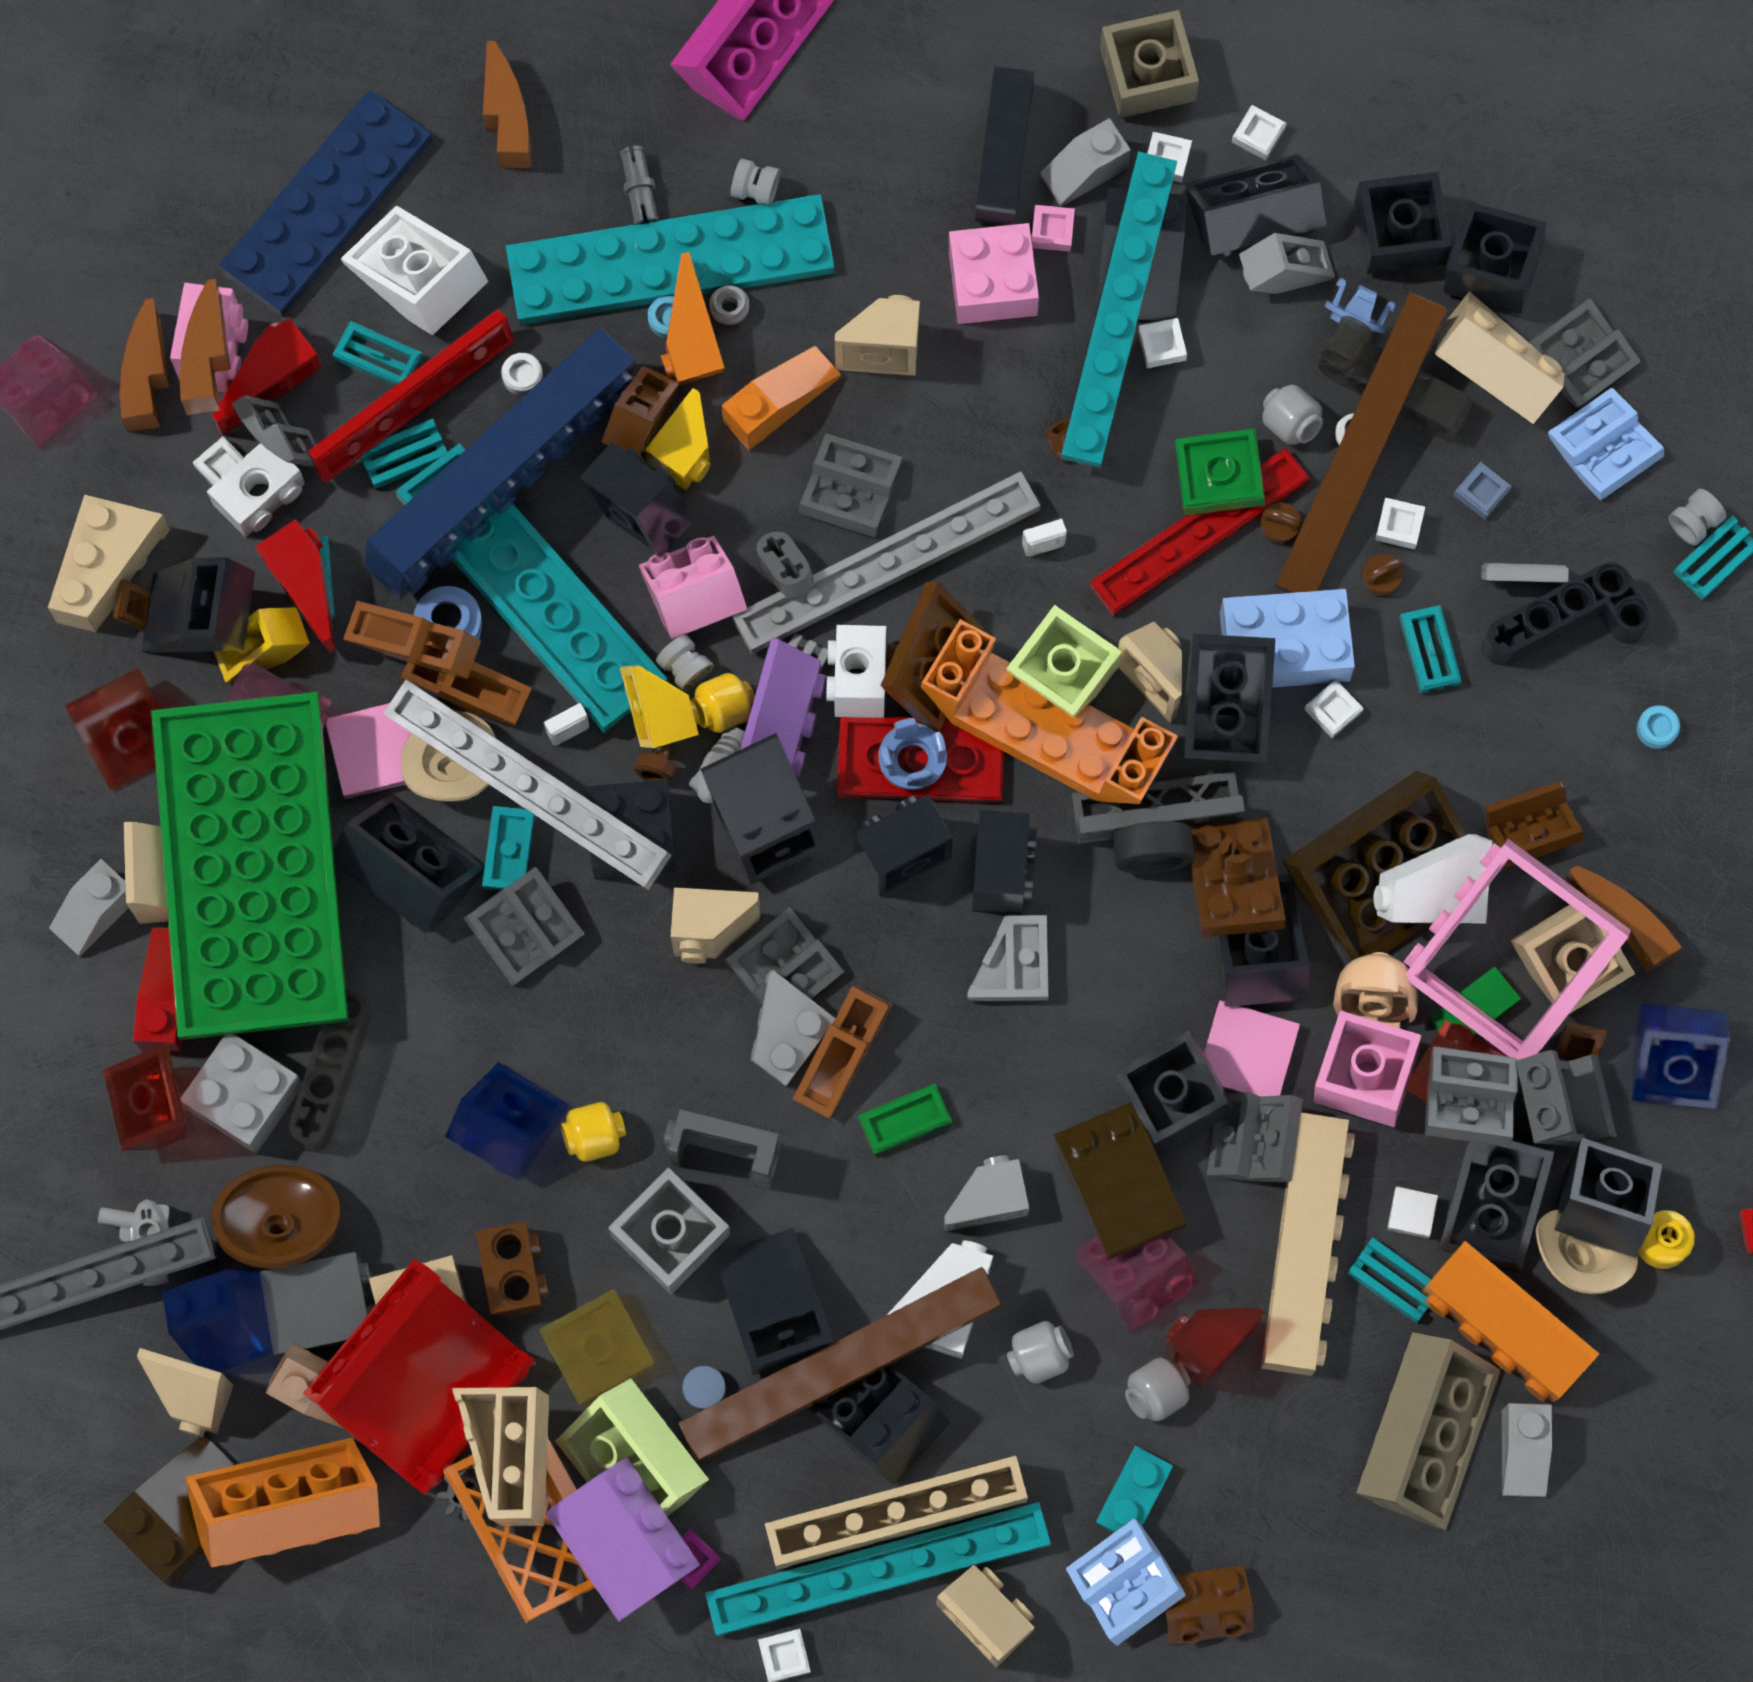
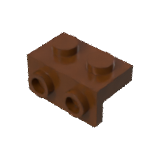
[1485,781,1583,868]
[1164,1565,1254,1645]

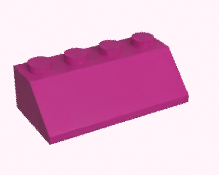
[670,0,834,121]

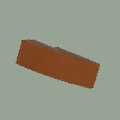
[483,41,532,169]
[179,279,231,415]
[120,298,170,432]
[343,601,481,679]
[398,662,532,726]
[1564,865,1682,974]
[793,984,894,1119]

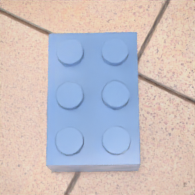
[1220,589,1355,688]

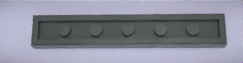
[0,1217,219,1330]

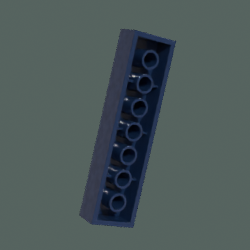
[364,327,635,600]

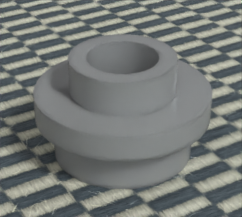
[709,286,750,325]

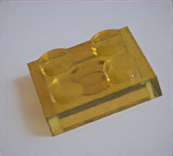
[539,1289,655,1406]

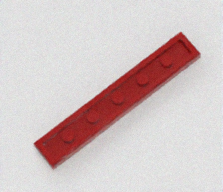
[307,309,515,483]
[1089,447,1310,617]

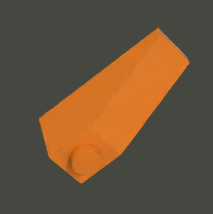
[660,252,724,386]
[722,346,841,451]

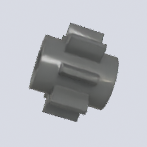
[437,1470,486,1522]

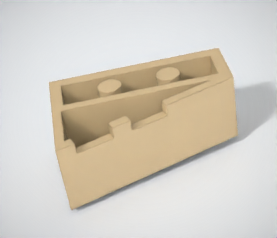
[1435,291,1565,424]
[48,495,170,632]
[452,1387,549,1526]

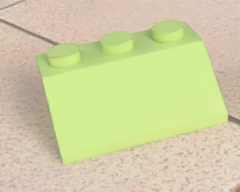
[555,1378,709,1517]

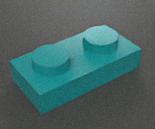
[482,806,535,891]
[1095,1446,1173,1533]

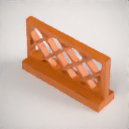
[443,1439,596,1623]

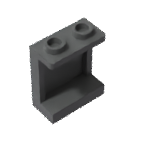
[1515,1050,1617,1148]
[663,1109,781,1190]
[255,1252,376,1362]

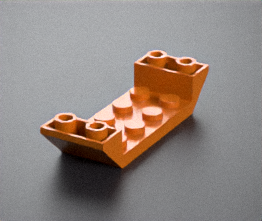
[921,619,1178,804]

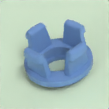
[1324,278,1396,337]
[414,586,482,639]
[879,718,947,790]

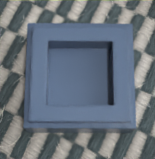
[1454,461,1512,520]

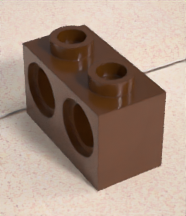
[602,366,679,455]
[475,1221,550,1321]

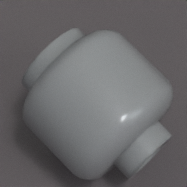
[1262,385,1323,445]
[1007,1321,1074,1384]
[1125,1357,1190,1422]

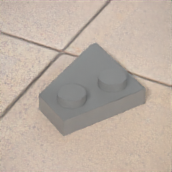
[967,915,1048,1001]
[751,970,835,1086]

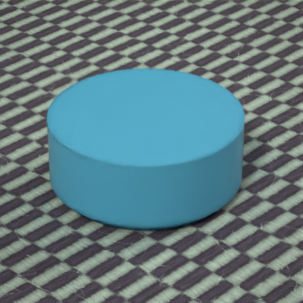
[648,296,674,338]
[1636,706,1680,749]

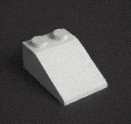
[341,206,488,335]

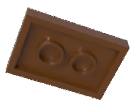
[880,582,984,731]
[1188,818,1285,937]

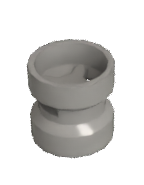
[730,158,780,207]
[1668,489,1727,546]
[656,634,714,692]

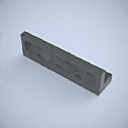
[1071,771,1245,844]

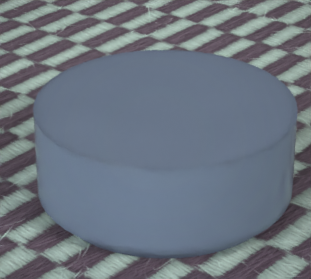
[683,1366,726,1410]

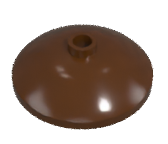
[212,1165,341,1268]

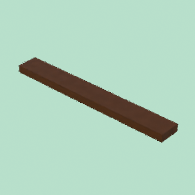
[1275,292,1447,593]
[679,1266,1003,1463]

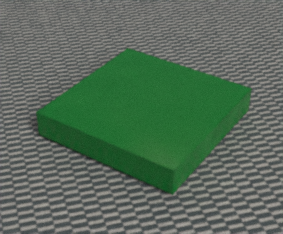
[1175,428,1265,516]

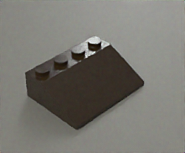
[1282,771,1493,962]

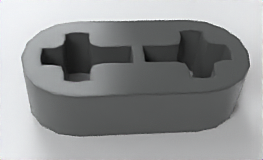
[756,531,814,598]

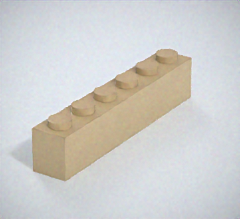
[1261,1113,1355,1376]
[765,1456,1028,1571]

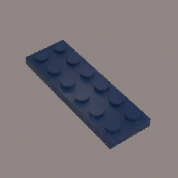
[218,89,433,317]

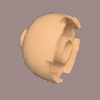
[1333,952,1419,1028]

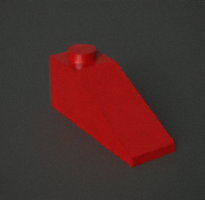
[213,318,322,436]
[255,519,336,654]
[133,928,184,1054]

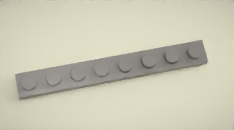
[732,471,1040,655]
[383,680,672,890]

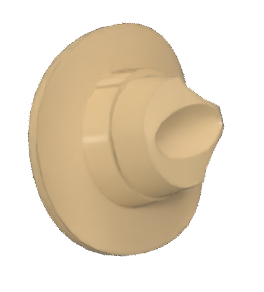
[401,711,495,801]
[1536,1209,1638,1294]

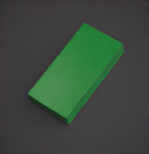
[1428,966,1521,1050]
[858,1084,952,1156]

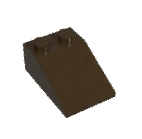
[1054,1102,1187,1260]
[103,1434,234,1587]

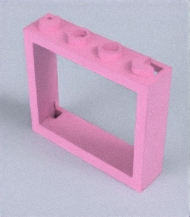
[1404,839,1631,1060]

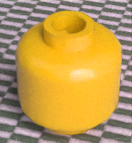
[691,673,755,733]
[561,1102,626,1162]
[1638,1210,1695,1269]

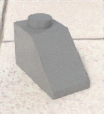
[1040,118,1131,207]
[1239,233,1335,294]
[49,859,129,957]
[944,1155,1029,1232]
[1502,1403,1552,1497]

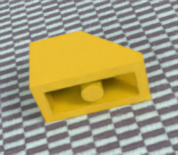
[645,388,711,490]
[214,607,310,683]
[620,666,700,748]

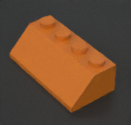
[1421,1241,1599,1403]
[185,1437,380,1568]

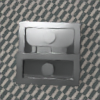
[1529,298,1641,408]
[232,395,316,467]
[798,433,903,538]
[463,867,584,985]
[724,907,844,1005]
[1425,1046,1517,1147]
[1207,1092,1303,1182]

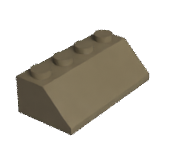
[1356,1332,1501,1530]

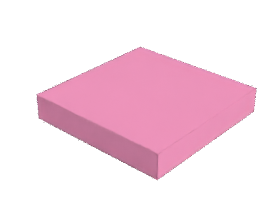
[325,703,411,800]
[1204,1000,1300,1096]

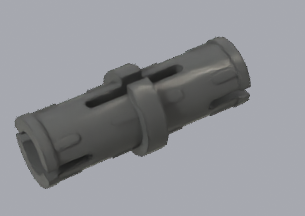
[620,145,659,225]

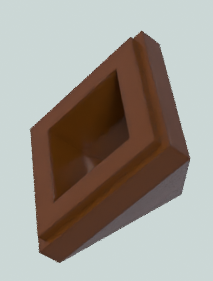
[113,579,150,631]
[1556,1021,1607,1060]

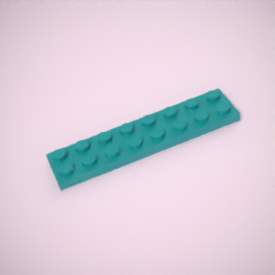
[506,194,834,325]
[396,443,667,733]

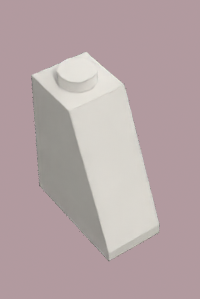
[1374,834,1492,923]
[887,1240,993,1359]

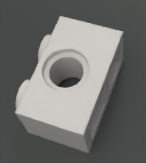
[207,443,305,537]
[827,625,886,718]

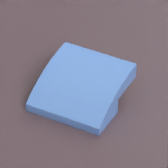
[1548,388,1664,501]
[1066,1518,1186,1646]

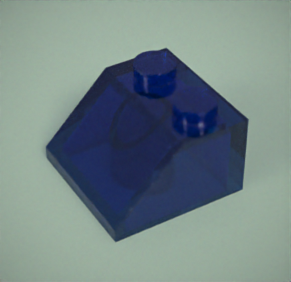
[1631,1003,1730,1109]
[445,1062,569,1180]
[162,1270,274,1372]

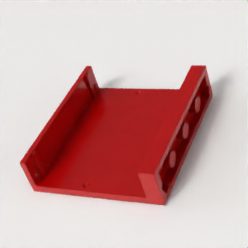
[303,1259,535,1495]

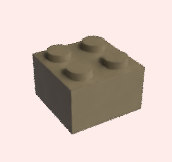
[1100,10,1199,118]

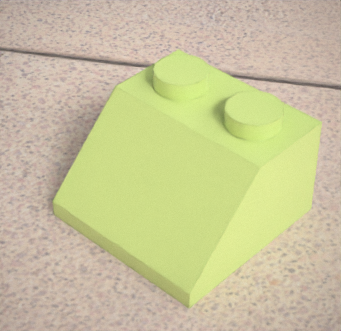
[1006,605,1122,718]

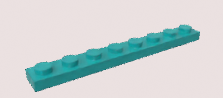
[1061,151,1177,468]
[705,1502,1051,1637]

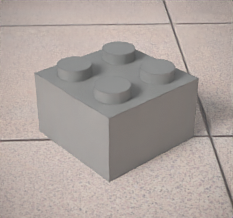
[180,1034,304,1154]
[608,1167,731,1295]

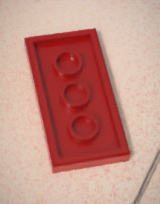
[837,716,1004,804]

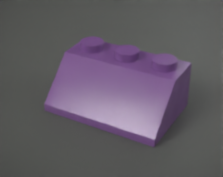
[740,638,827,777]
[545,1457,700,1622]

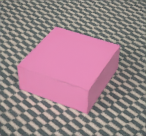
[1032,205,1075,252]

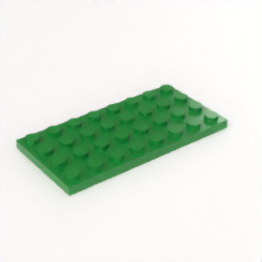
[151,692,349,1040]

